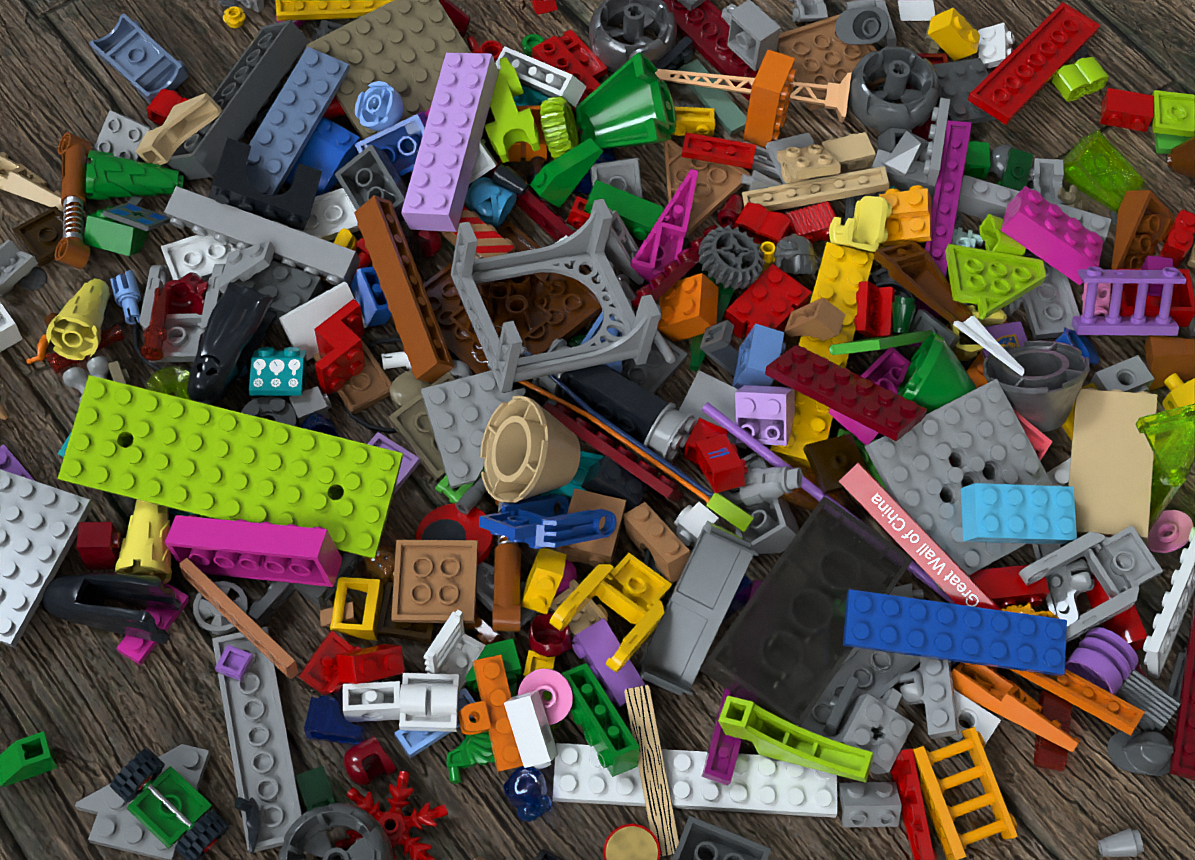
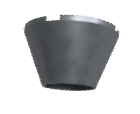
[983,341,1090,432]

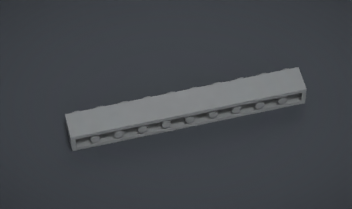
[872,149,1111,244]

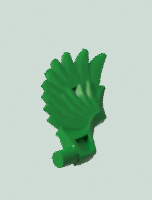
[446,683,517,784]

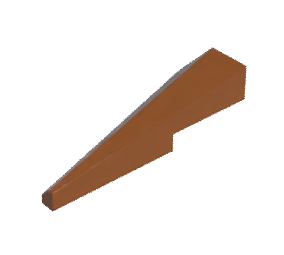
[1144,335,1195,392]

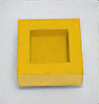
[523,650,556,679]

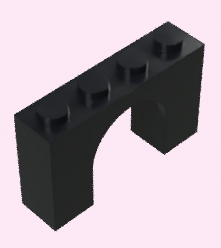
[208,138,322,231]

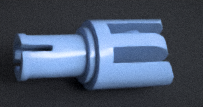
[110,270,141,325]

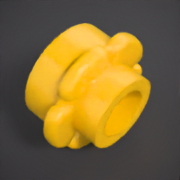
[223,7,246,28]

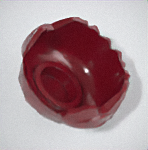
[412,230,442,257]

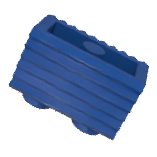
[350,267,392,327]

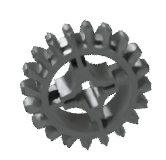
[698,225,765,290]

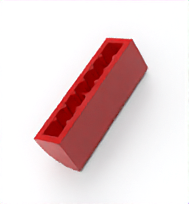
[1075,557,1147,651]

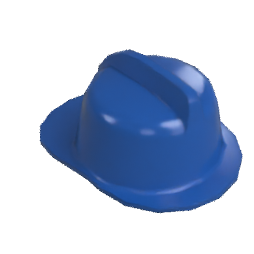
[1055,327,1099,364]

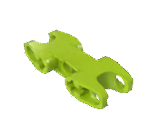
[485,57,540,163]

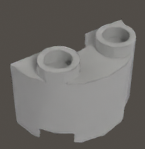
[789,0,828,22]
[1028,158,1064,205]

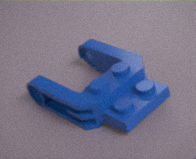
[479,494,617,549]

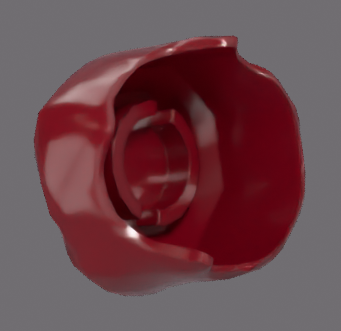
[529,613,573,657]

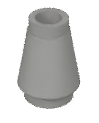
[1098,828,1144,857]

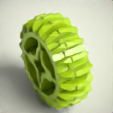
[540,97,579,159]

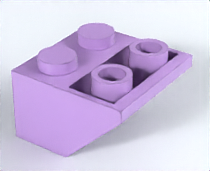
[735,385,795,446]

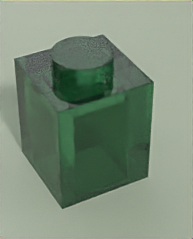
[295,766,335,811]

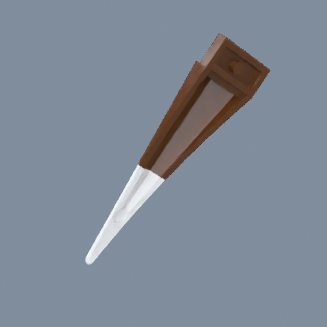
[874,240,1025,377]

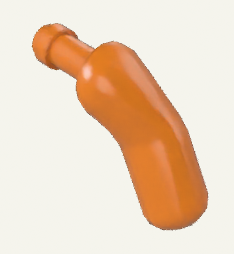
[26,334,51,364]

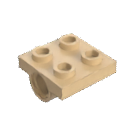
[777,144,841,184]

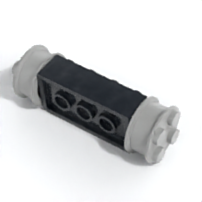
[532,339,697,464]

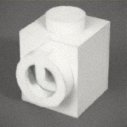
[674,502,719,547]

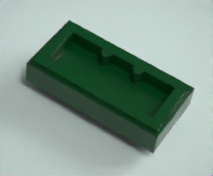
[1000,148,1034,191]

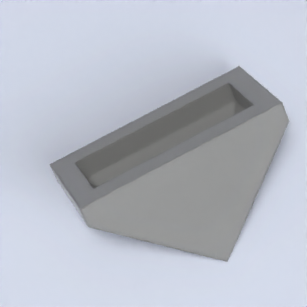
[884,131,928,177]

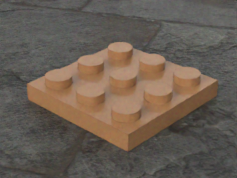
[391,540,479,623]

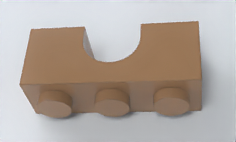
[623,502,690,584]

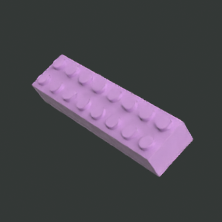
[401,53,499,232]

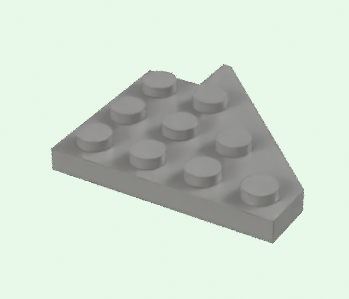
[421,370,526,489]
[75,744,211,860]

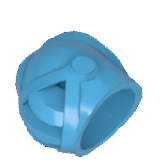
[465,177,517,228]

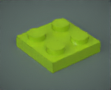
[1152,90,1195,137]

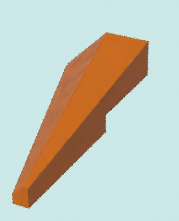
[952,662,1080,752]

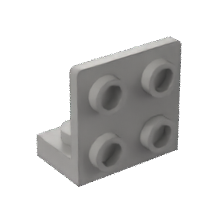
[93,110,153,162]

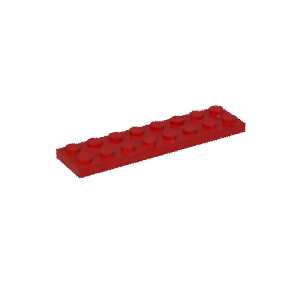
[967,2,1101,125]

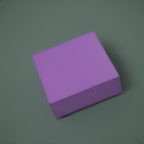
[215,644,254,682]

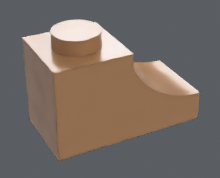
[784,298,845,341]

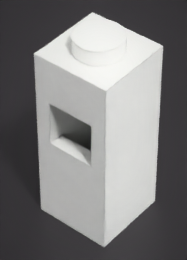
[504,690,559,770]

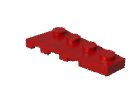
[890,749,938,860]

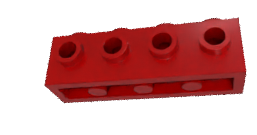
[532,35,600,113]

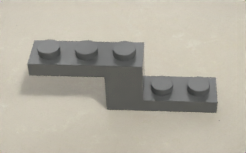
[248,552,366,628]

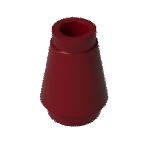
[718,195,743,230]

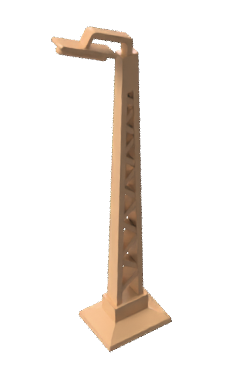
[655,69,852,123]

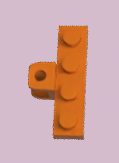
[457,655,524,772]

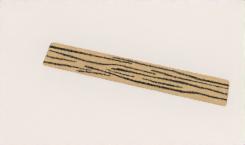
[624,685,679,856]

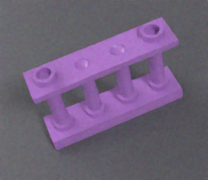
[1071,266,1186,336]

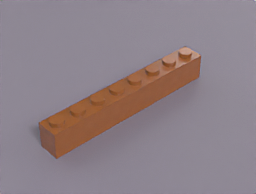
[354,195,454,383]

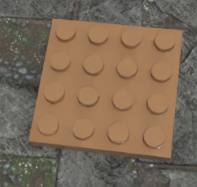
[777,14,886,111]

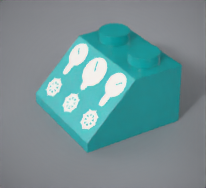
[249,347,308,396]

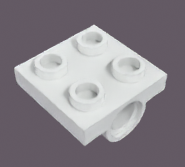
[399,673,460,732]

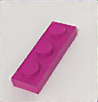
[116,583,190,665]

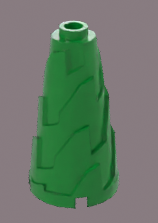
[86,150,184,200]

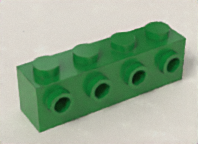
[562,663,640,777]

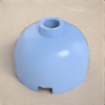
[355,81,404,132]

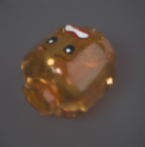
[365,545,396,585]

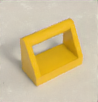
[330,577,384,641]

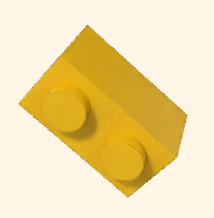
[928,7,980,62]
[521,547,567,614]

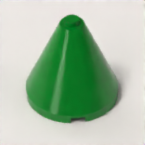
[897,332,977,414]

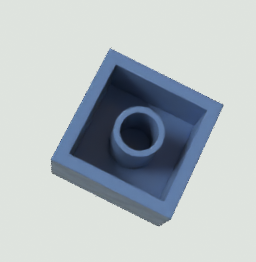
[733,324,786,389]

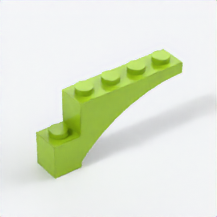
[718,695,875,783]

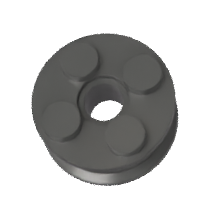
[241,396,299,427]

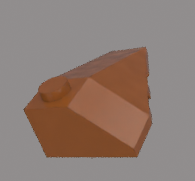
[1111,190,1175,270]

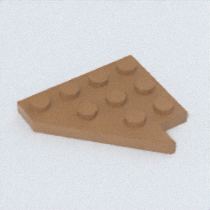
[663,140,751,236]

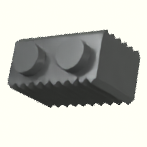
[1115,669,1181,733]

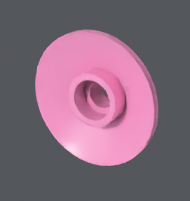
[1147,510,1194,553]
[518,669,573,725]

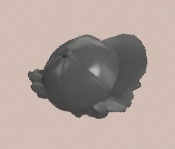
[774,234,819,276]

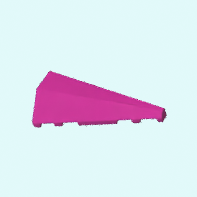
[630,169,698,283]

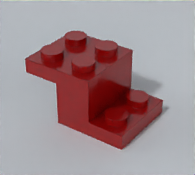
[314,299,366,396]

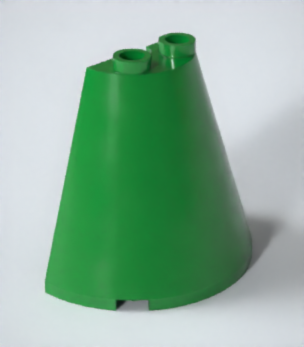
[575,52,676,149]

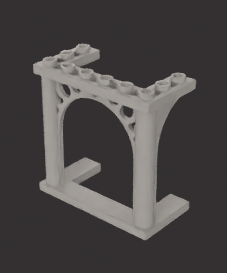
[451,199,662,393]

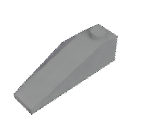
[736,451,803,554]

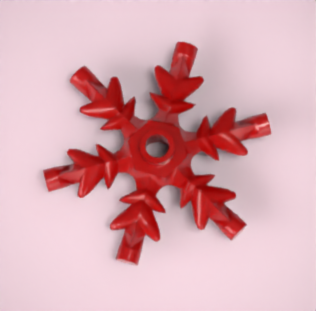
[335,771,448,860]

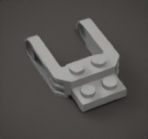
[139,264,225,362]
[1019,525,1163,643]

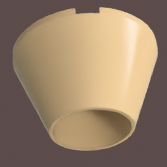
[480,396,580,503]

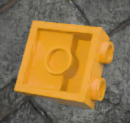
[879,185,932,246]

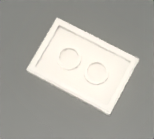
[279,282,367,360]

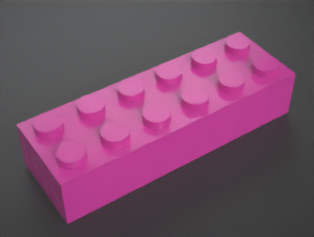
[165,515,343,587]

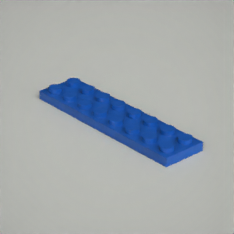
[843,589,1067,676]

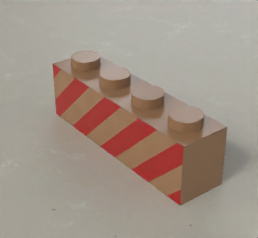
[439,206,516,260]

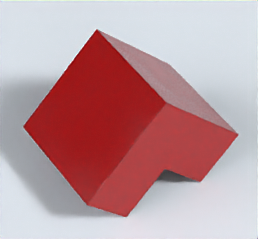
[683,418,729,464]

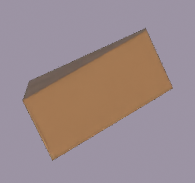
[320,601,355,628]

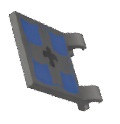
[103,195,174,231]

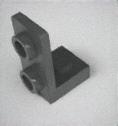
[700,320,739,376]

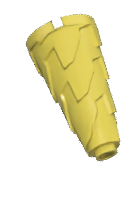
[46,278,110,360]
[115,500,172,585]

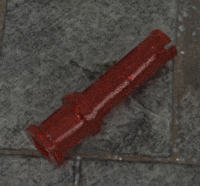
[140,287,171,361]
[45,324,124,375]

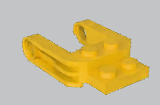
[549,553,672,673]

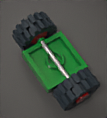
[110,748,230,860]

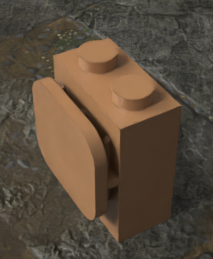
[558,488,626,567]

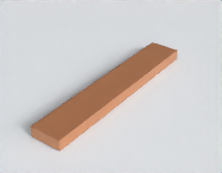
[179,558,299,679]

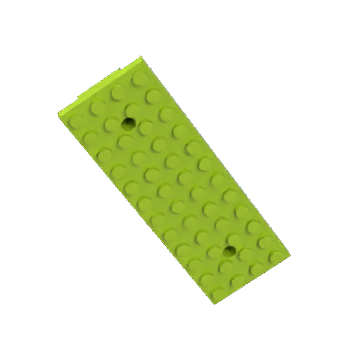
[57,375,404,559]

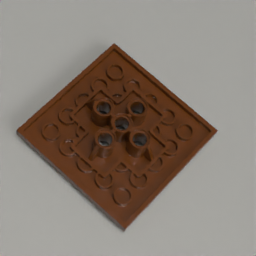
[423,221,605,375]

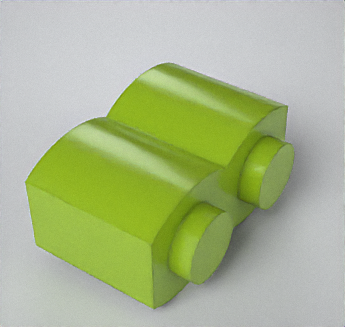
[1052,57,1109,102]
[979,214,1026,257]

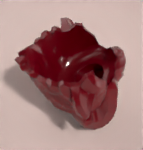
[163,272,208,315]

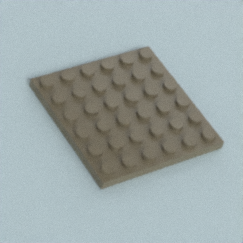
[306,0,471,140]

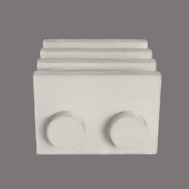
[424,609,486,691]

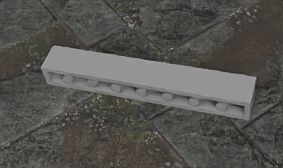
[164,186,360,286]

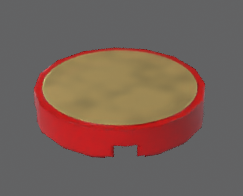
[603,824,661,860]

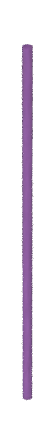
[702,402,956,604]

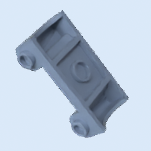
[89,13,189,103]

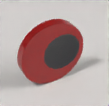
[416,503,494,565]

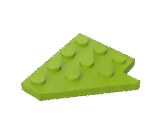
[945,244,1046,320]

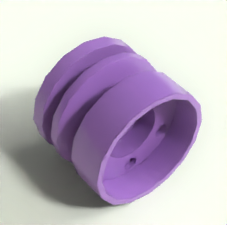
[1065,627,1139,695]

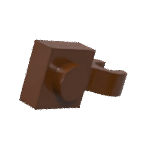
[463,610,506,645]

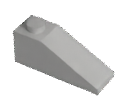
[604,210,645,285]

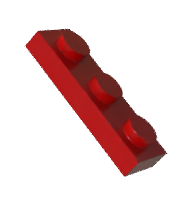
[681,132,756,169]

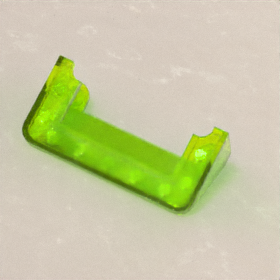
[1135,403,1195,533]

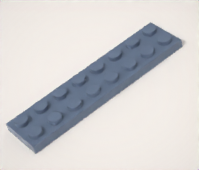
[227,47,350,218]

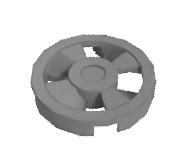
[193,581,249,635]

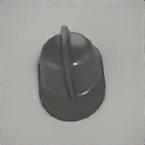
[835,7,889,45]
[1107,730,1174,776]

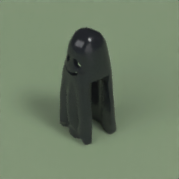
[187,282,277,406]
[42,572,181,644]

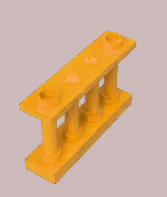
[913,727,1018,860]

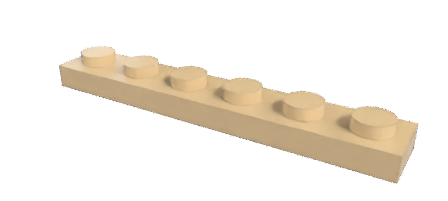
[742,166,889,211]

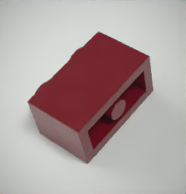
[76,522,122,570]

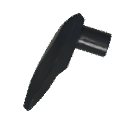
[234,797,260,853]

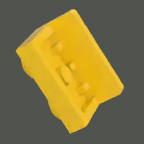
[671,107,715,137]

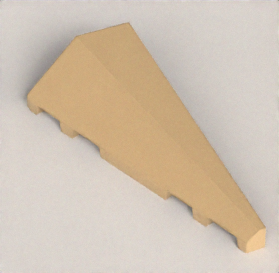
[0,152,64,211]

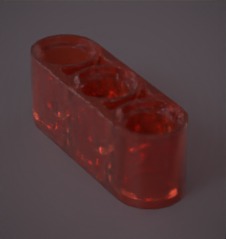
[1033,690,1072,772]

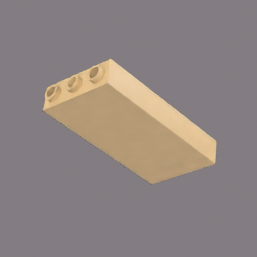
[1068,388,1157,546]

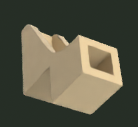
[135,92,222,165]

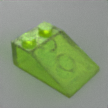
[1063,130,1144,213]

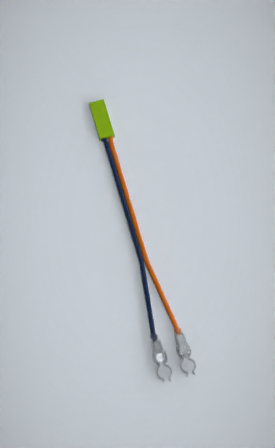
[471,325,754,532]

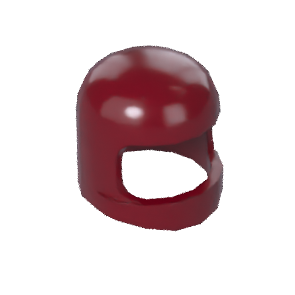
[343,735,396,786]

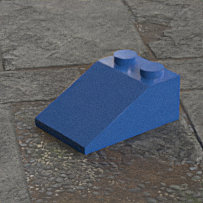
[355,111,428,176]
[284,116,360,197]

